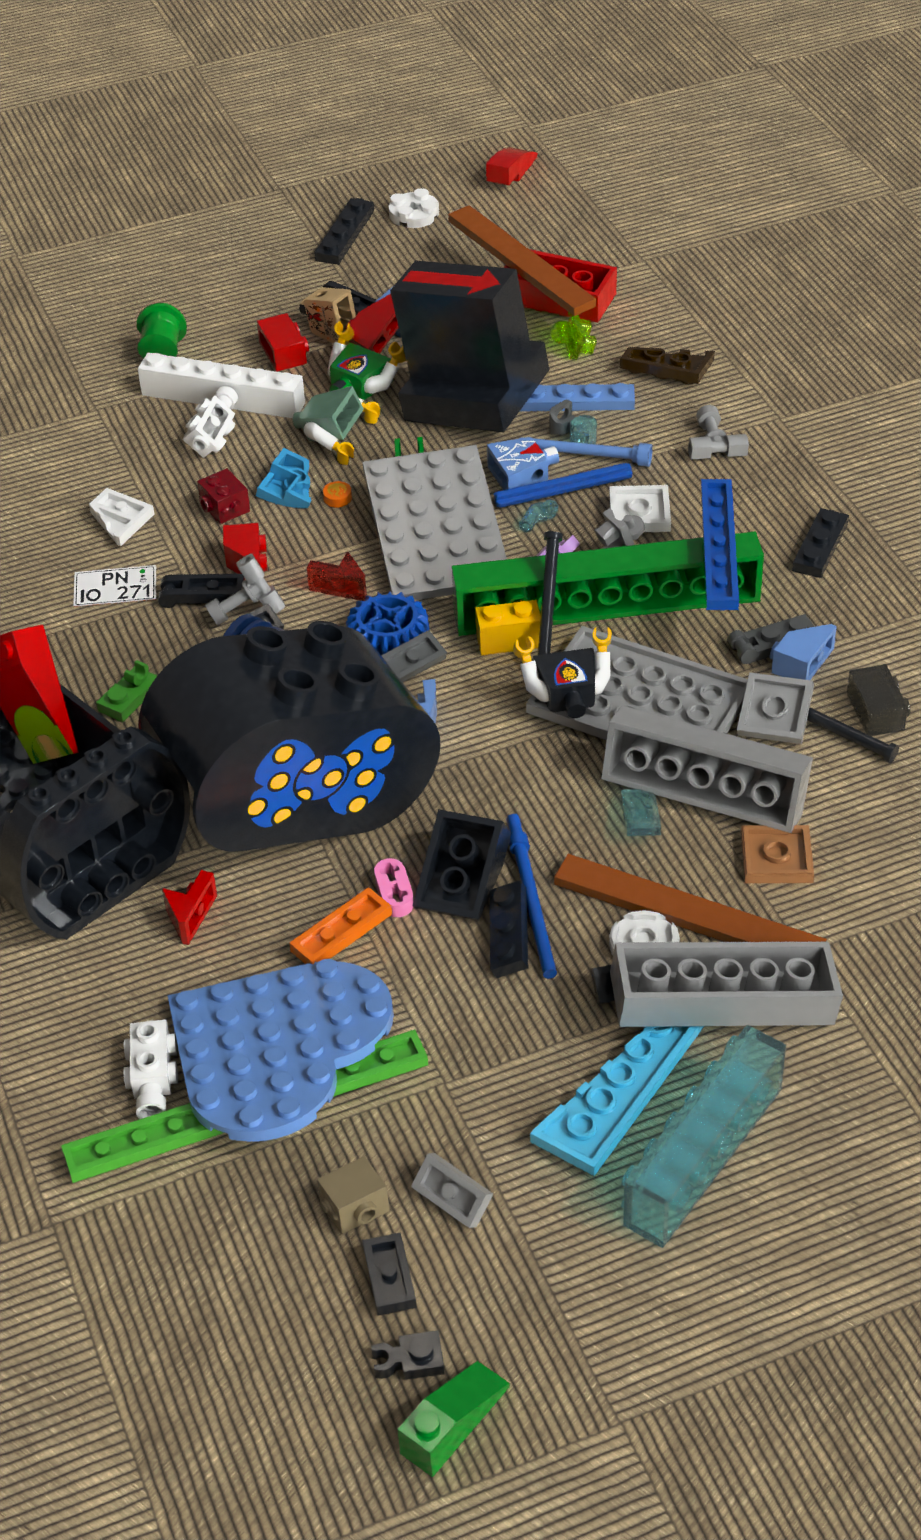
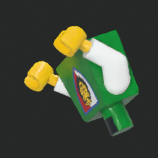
[328,321,406,400]

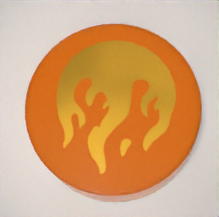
[323,481,352,508]

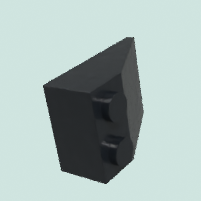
[413,809,511,921]

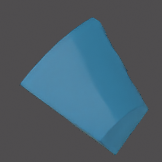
[255,448,311,508]

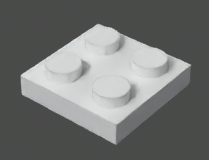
[609,485,671,533]

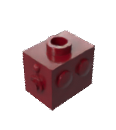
[197,468,250,524]

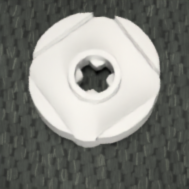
[389,188,439,228]

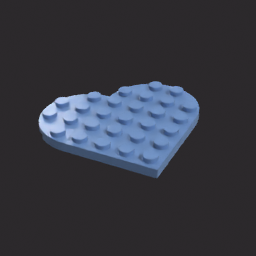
[167,959,394,1142]

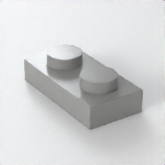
[411,1153,493,1228]

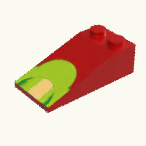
[0,624,78,764]

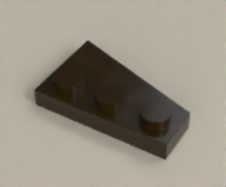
[619,347,715,384]

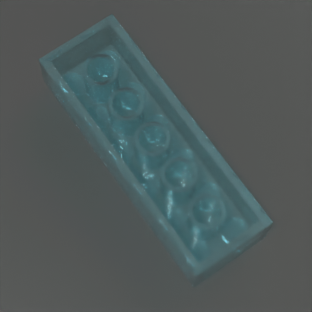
[621,1025,786,1248]

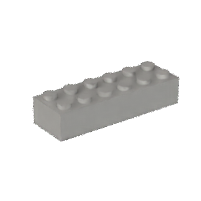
[601,706,813,833]
[610,942,843,1027]

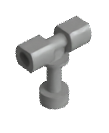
[688,405,749,459]
[205,553,286,625]

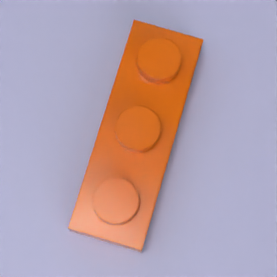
[289,887,392,964]

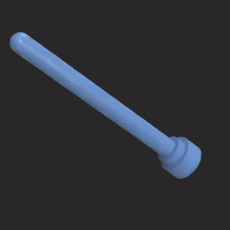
[519,437,653,467]

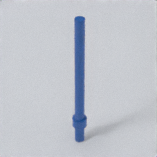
[506,814,557,979]

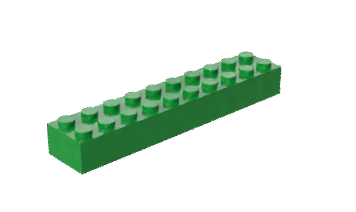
[452,531,764,636]

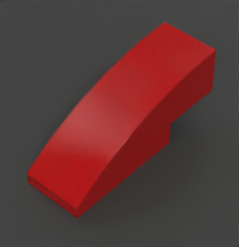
[486,147,537,185]

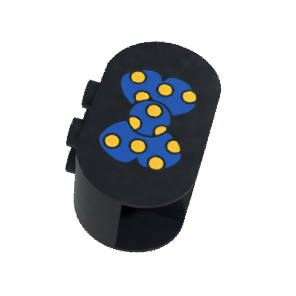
[138,621,441,852]

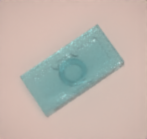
[621,789,661,836]

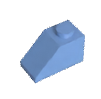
[770,624,836,680]

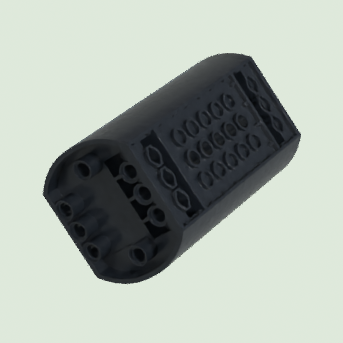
[0,684,190,940]

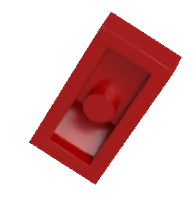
[162,870,217,945]

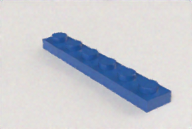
[701,479,739,611]

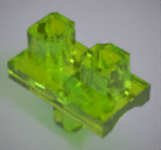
[550,312,597,360]

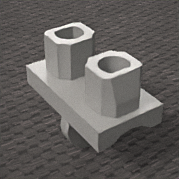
[594,508,645,549]

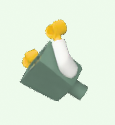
[292,386,380,465]

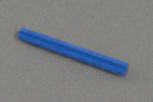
[494,463,632,508]

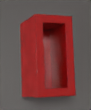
[257,313,309,372]

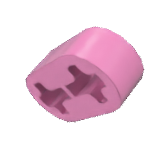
[374,858,413,917]

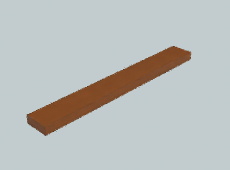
[448,205,596,316]
[554,854,827,942]

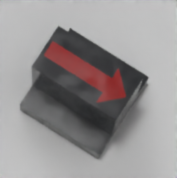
[390,261,550,433]

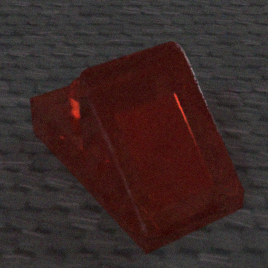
[306,552,367,601]

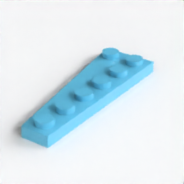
[530,1026,704,1176]

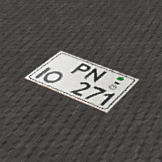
[73,565,156,607]

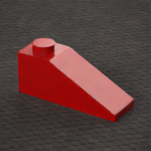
[345,294,399,354]

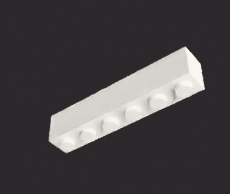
[138,353,305,418]

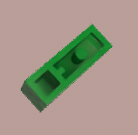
[397,1361,510,1478]

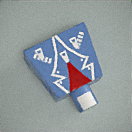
[487,437,559,490]

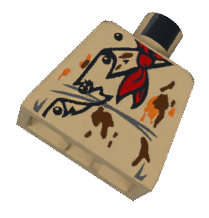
[299,288,356,345]

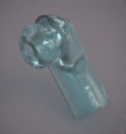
[519,499,559,532]

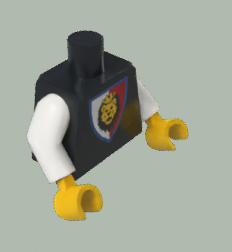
[513,627,612,718]

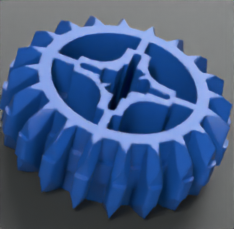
[346,591,430,656]

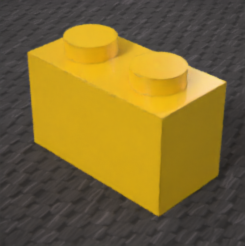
[475,600,541,655]

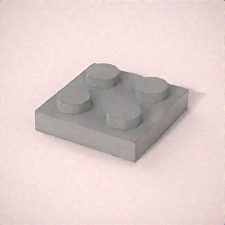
[737,672,814,744]

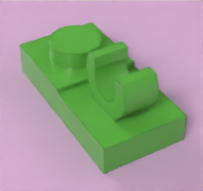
[96,660,157,722]

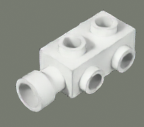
[182,386,238,458]
[124,1019,178,1119]

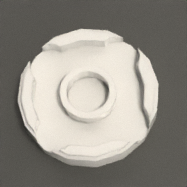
[609,910,680,956]

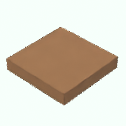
[741,825,814,883]

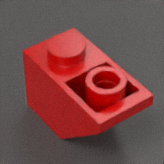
[223,523,268,574]

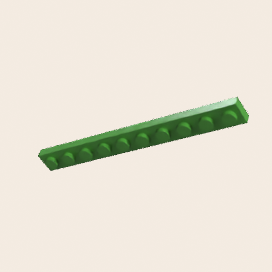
[61,1029,428,1183]

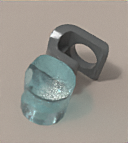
[549,400,598,444]

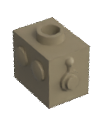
[317,1156,390,1234]

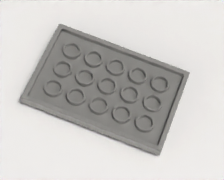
[362,445,507,601]
[526,626,748,740]

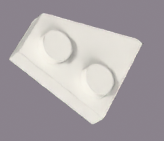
[89,488,154,546]

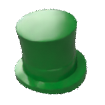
[136,303,187,359]

